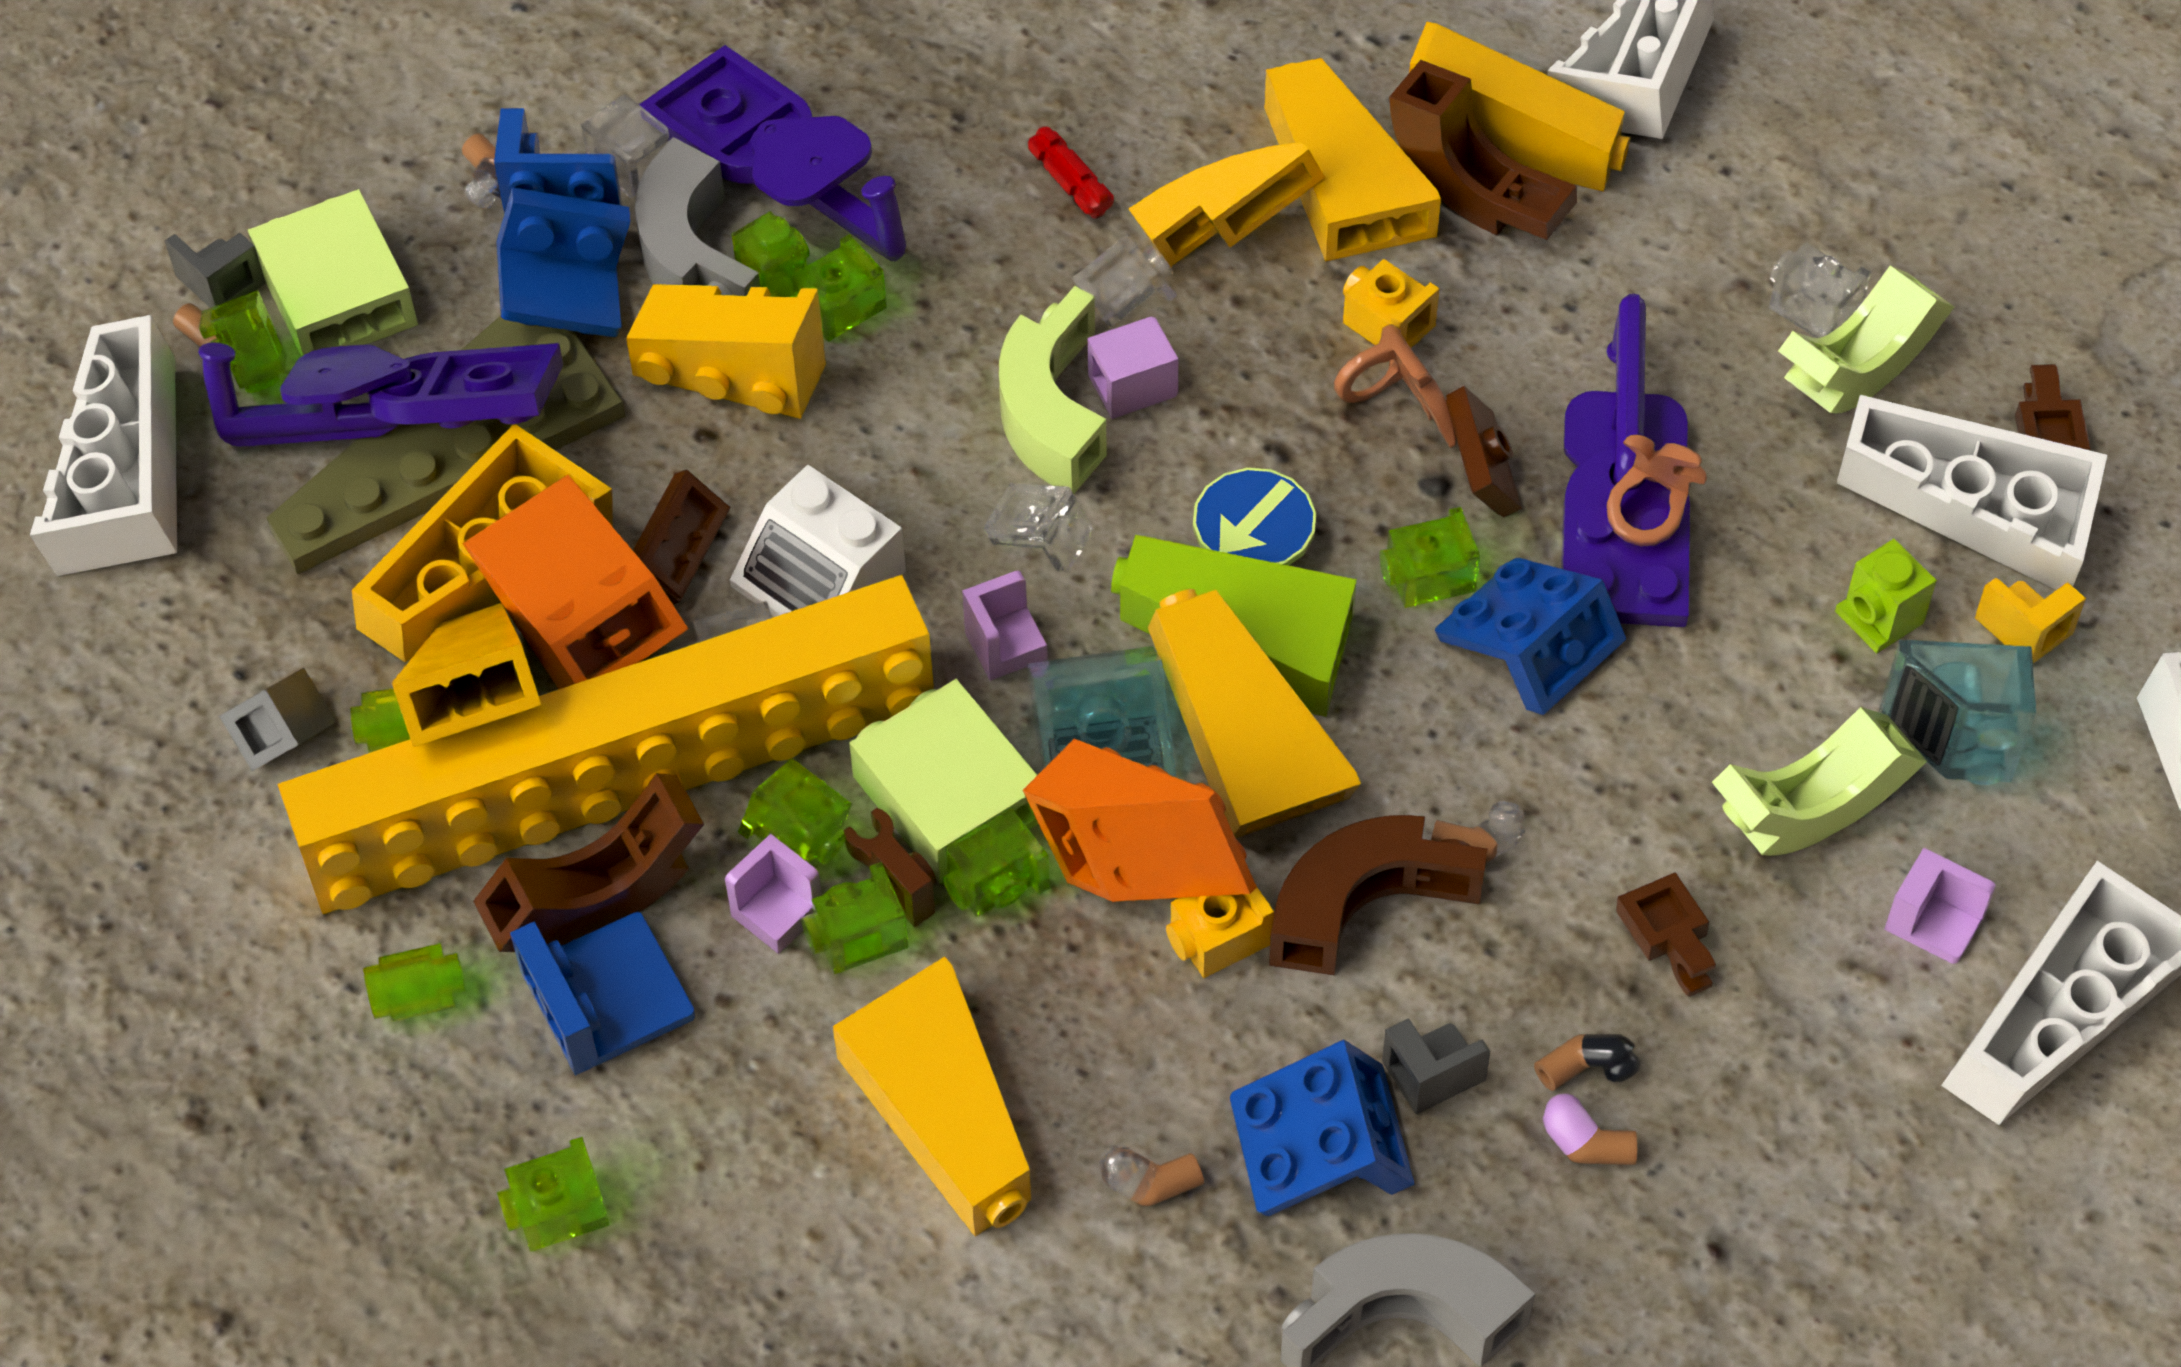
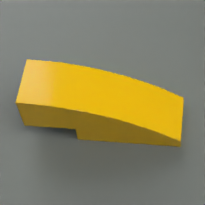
[1129,142,1325,267]

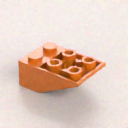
[462,475,689,689]
[1022,739,1257,902]

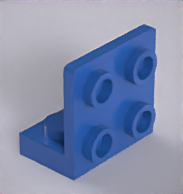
[494,108,623,214]
[496,187,631,337]
[1435,558,1626,715]
[510,912,695,1076]
[1230,1039,1415,1216]

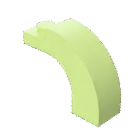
[1778,265,1954,414]
[999,286,1107,496]
[1712,707,1927,856]

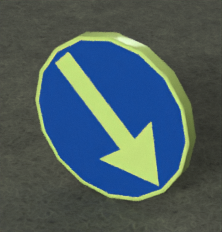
[1193,468,1316,566]

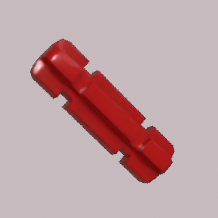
[1028,126,1114,219]

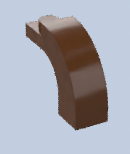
[1389,59,1577,240]
[473,773,704,952]
[1269,815,1488,976]

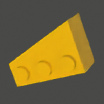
[626,284,826,419]

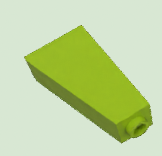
[1111,534,1357,717]

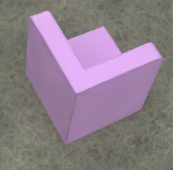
[1087,317,1179,419]
[962,570,1048,681]
[725,834,824,954]
[1884,848,1996,964]

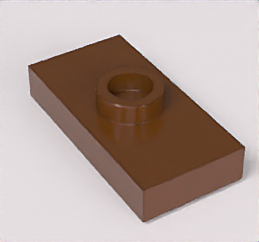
[1446,386,1522,518]
[633,469,731,605]

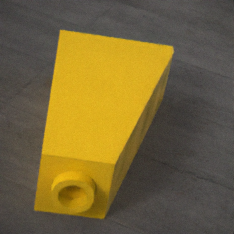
[1409,21,1630,192]
[1264,58,1441,262]
[1148,589,1361,838]
[392,603,541,747]
[833,956,1031,1237]

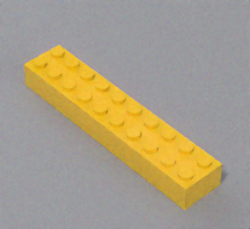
[277,575,934,914]

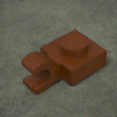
[2015,364,2091,451]
[844,808,936,928]
[1616,872,1716,997]

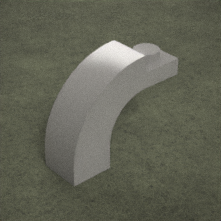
[635,137,760,296]
[1280,1233,1535,1367]

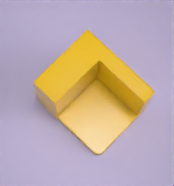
[1975,578,2086,666]

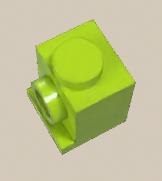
[1835,538,1937,654]

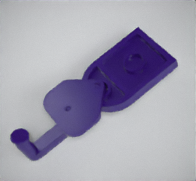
[638,45,906,261]
[1561,293,1690,627]
[198,342,563,447]

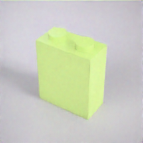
[247,189,418,356]
[849,679,1038,884]

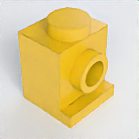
[1343,259,1440,348]
[1166,887,1274,979]

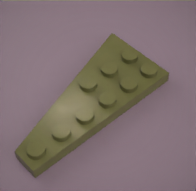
[266,316,625,575]

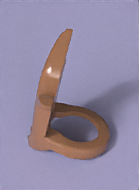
[1334,324,1456,448]
[1606,435,1707,547]

